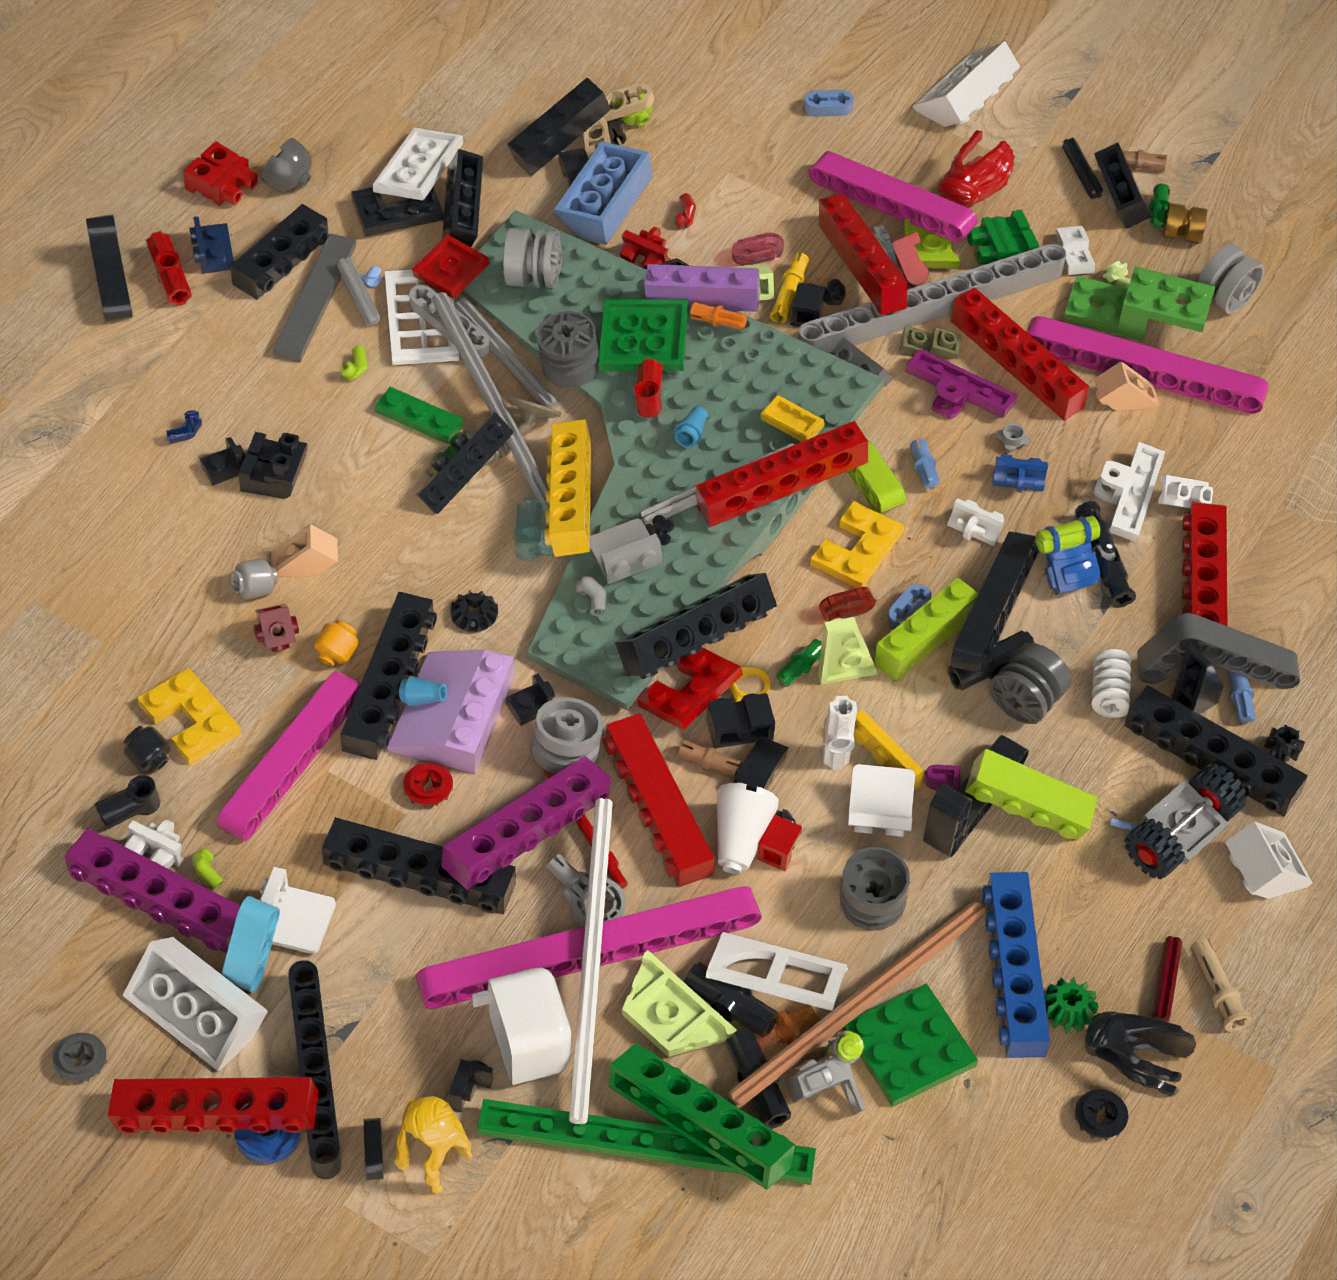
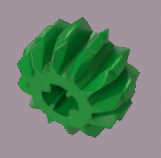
[1044,977,1099,1034]

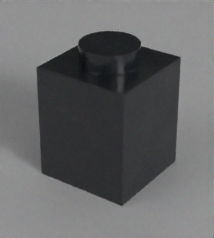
[790,282,825,327]

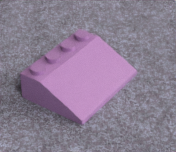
[387,650,514,774]

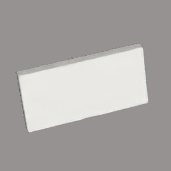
[373,128,463,201]

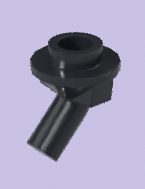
[809,279,846,306]

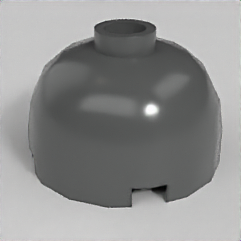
[260,137,312,192]

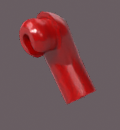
[675,193,696,228]

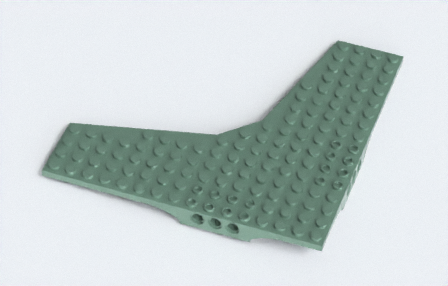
[461,210,884,710]

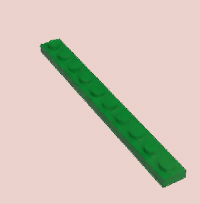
[477,1099,816,1185]

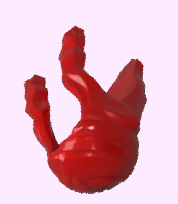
[938,130,1015,208]

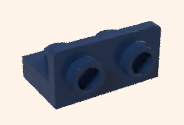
[189,216,234,274]

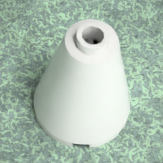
[717,783,779,875]

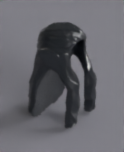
[1085,1011,1196,1096]

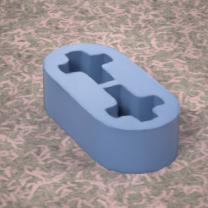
[804,90,853,117]
[888,584,931,630]

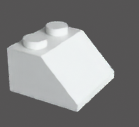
[1225,821,1313,899]

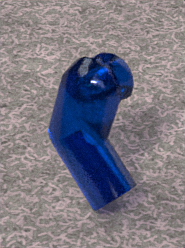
[166,410,202,444]

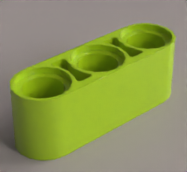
[847,440,906,514]

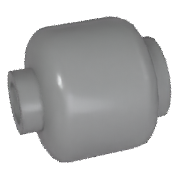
[231,558,278,600]

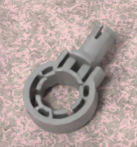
[546,854,626,927]

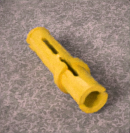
[770,252,810,324]

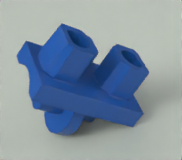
[993,454,1048,493]

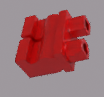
[183,141,258,206]

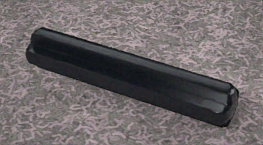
[1062,138,1103,199]

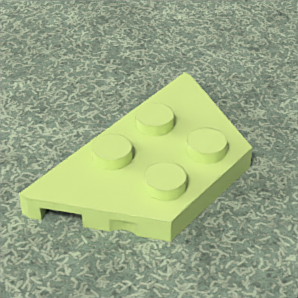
[622,950,737,1057]

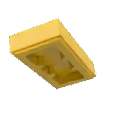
[760,395,825,442]

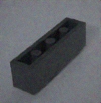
[507,77,611,177]

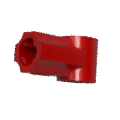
[634,359,663,418]

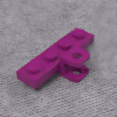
[905,349,1018,419]

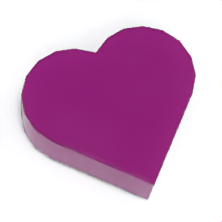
[924,765,961,792]

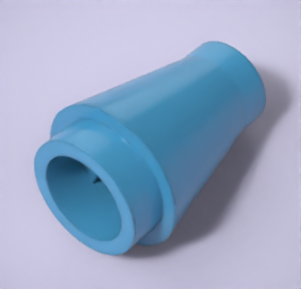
[674,406,708,448]
[399,676,447,707]

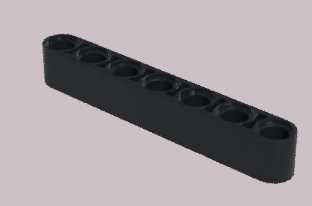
[951,531,1038,673]
[288,960,342,1179]

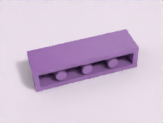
[644,264,761,312]

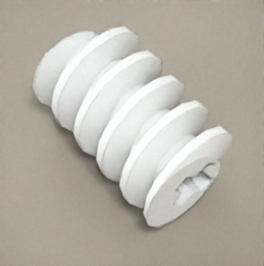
[1091,649,1132,718]

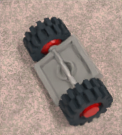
[1124,763,1247,879]

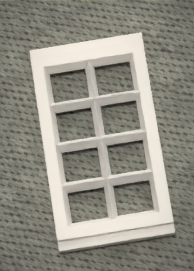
[385,270,459,365]

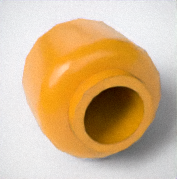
[314,620,359,667]

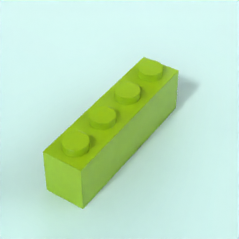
[874,577,979,681]
[965,749,1098,840]

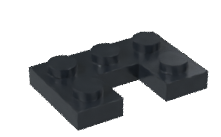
[351,187,444,237]

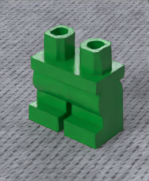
[967,209,1039,265]

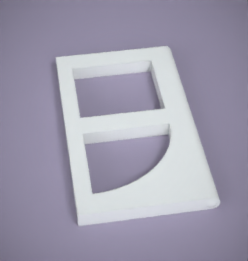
[706,932,848,1011]

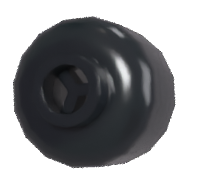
[124,726,170,772]

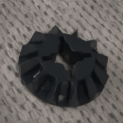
[451,590,498,632]
[1075,1089,1128,1141]

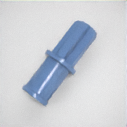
[910,438,940,490]
[1228,671,1256,724]

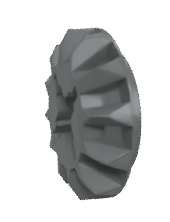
[52,1033,107,1083]

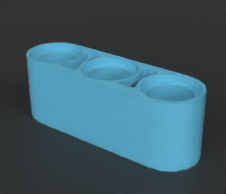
[222,896,280,993]

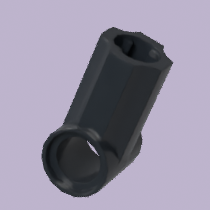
[95,775,161,829]

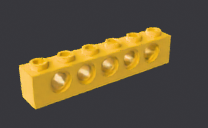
[544,419,591,557]

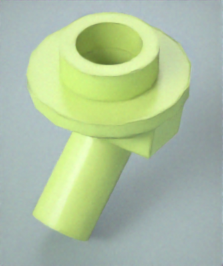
[1102,261,1131,288]

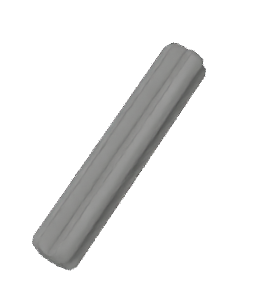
[337,257,381,326]

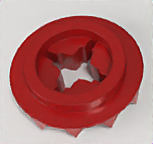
[403,762,453,808]

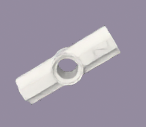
[822,696,857,770]

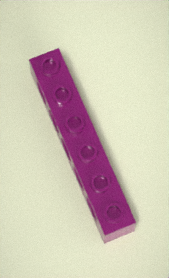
[442,755,611,890]
[65,828,241,954]

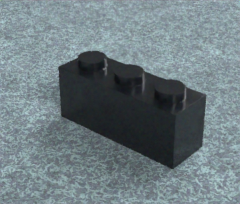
[1094,142,1151,229]

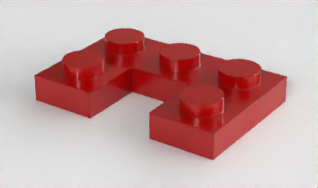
[637,647,743,730]

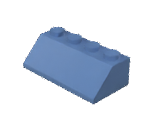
[554,141,653,245]

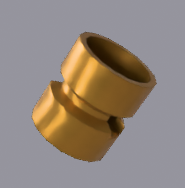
[1163,203,1208,243]

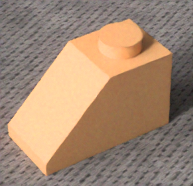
[1094,361,1159,411]
[271,524,338,577]

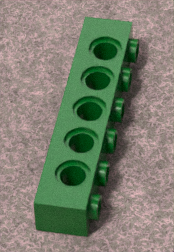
[608,1043,795,1190]

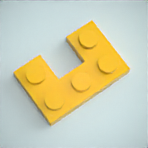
[810,501,904,590]
[137,668,241,765]

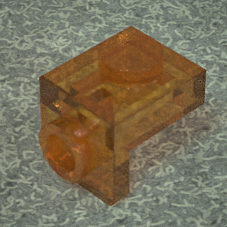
[775,1004,821,1045]

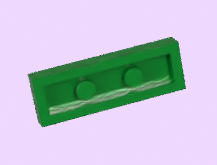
[375,387,463,445]

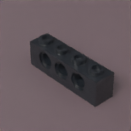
[442,149,483,247]
[230,204,329,300]

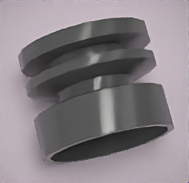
[536,311,599,388]
[990,643,1072,724]
[840,847,910,930]

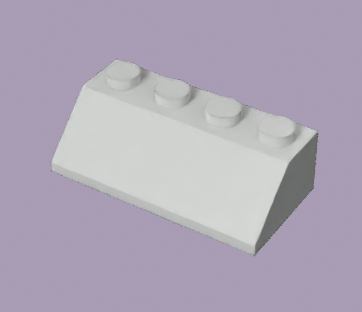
[912,41,1020,127]
[122,937,268,1071]

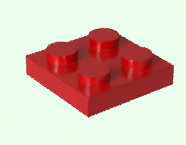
[411,235,490,299]

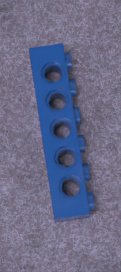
[982,872,1050,1058]

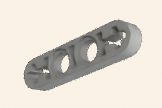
[409,285,489,358]

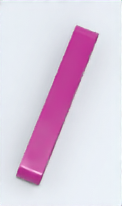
[808,151,978,243]
[217,671,361,841]

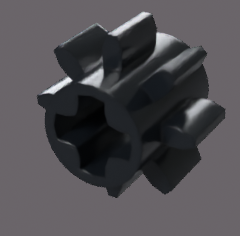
[1264,725,1305,762]

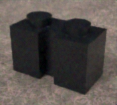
[706,693,775,749]

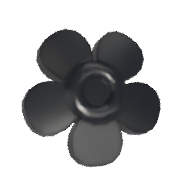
[646,515,674,546]

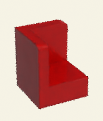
[757,814,802,872]

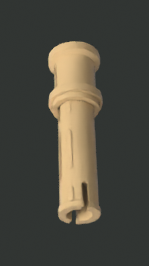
[1191,938,1252,1032]

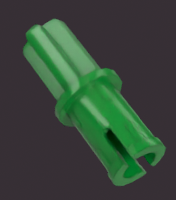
[1149,183,1170,229]
[776,639,822,687]

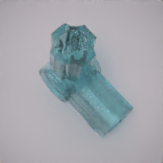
[514,500,571,561]

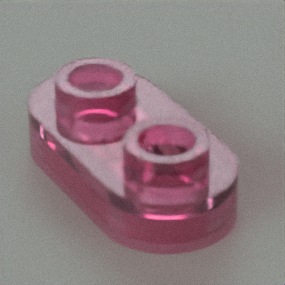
[732,233,784,266]

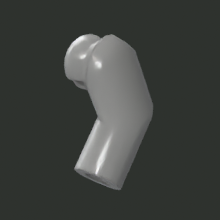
[576,576,606,616]

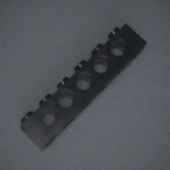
[615,573,777,679]
[341,591,437,760]
[1124,685,1308,817]
[322,817,516,914]

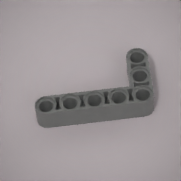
[1137,613,1300,689]

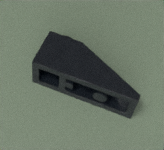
[1172,644,1224,714]

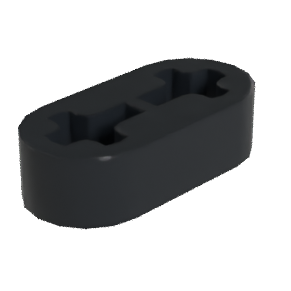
[363,1118,384,1180]

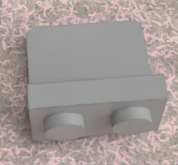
[590,519,663,584]

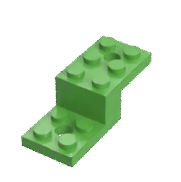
[1063,266,1215,341]

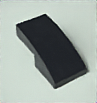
[557,148,589,187]
[733,736,789,792]

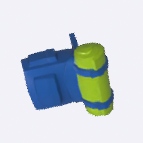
[1035,516,1100,595]

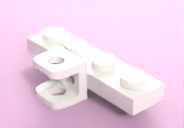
[1093,442,1165,542]

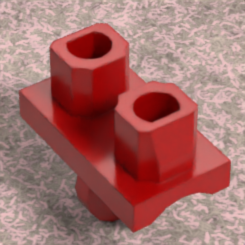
[619,226,671,270]

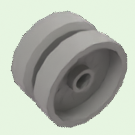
[1198,243,1265,314]
[531,697,604,774]

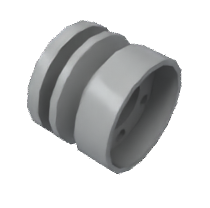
[503,228,563,288]

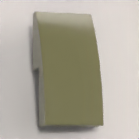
[899,325,961,359]

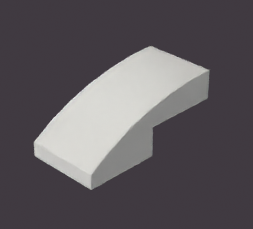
[1056,226,1095,275]

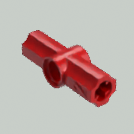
[146,231,192,306]

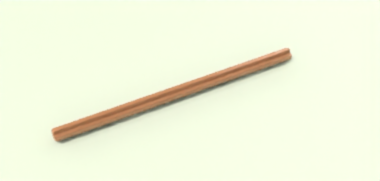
[727,901,986,1108]

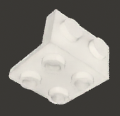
[848,764,915,837]
[260,867,336,954]

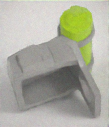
[787,1031,866,1115]

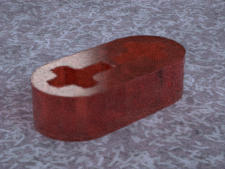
[819,586,876,622]

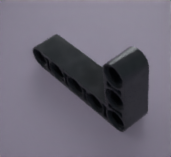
[923,735,1029,858]

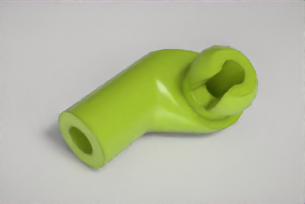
[340,346,368,380]
[191,848,224,891]

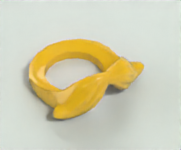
[729,667,771,702]

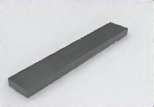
[273,233,356,362]

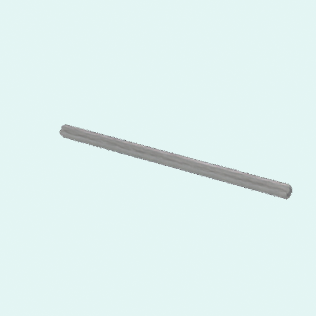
[433,292,550,515]

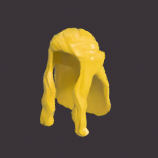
[394,1096,472,1193]

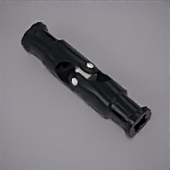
[1075,501,1136,608]

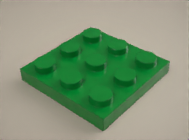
[598,299,689,371]
[842,983,978,1107]

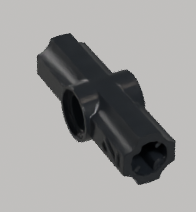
[947,630,1034,691]
[684,962,780,1038]
[726,1029,791,1129]

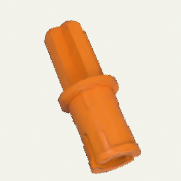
[690,302,747,330]

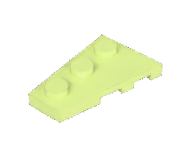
[817,617,878,685]

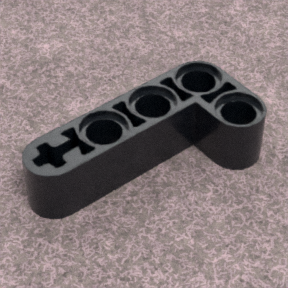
[85,214,133,322]

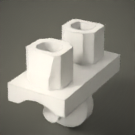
[1158,475,1213,509]
[947,498,1005,546]
[124,820,184,869]

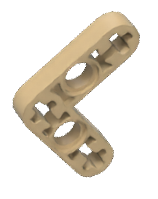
[583,83,655,158]

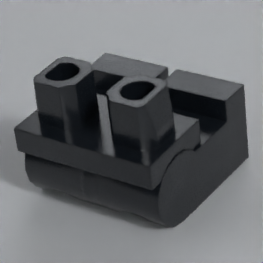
[238,431,308,499]

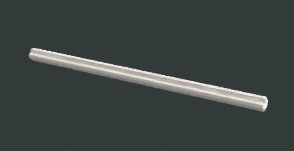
[569,798,612,1125]

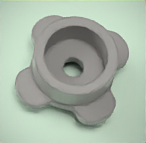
[996,423,1030,452]

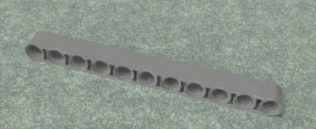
[798,244,1066,354]

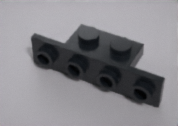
[416,412,513,514]

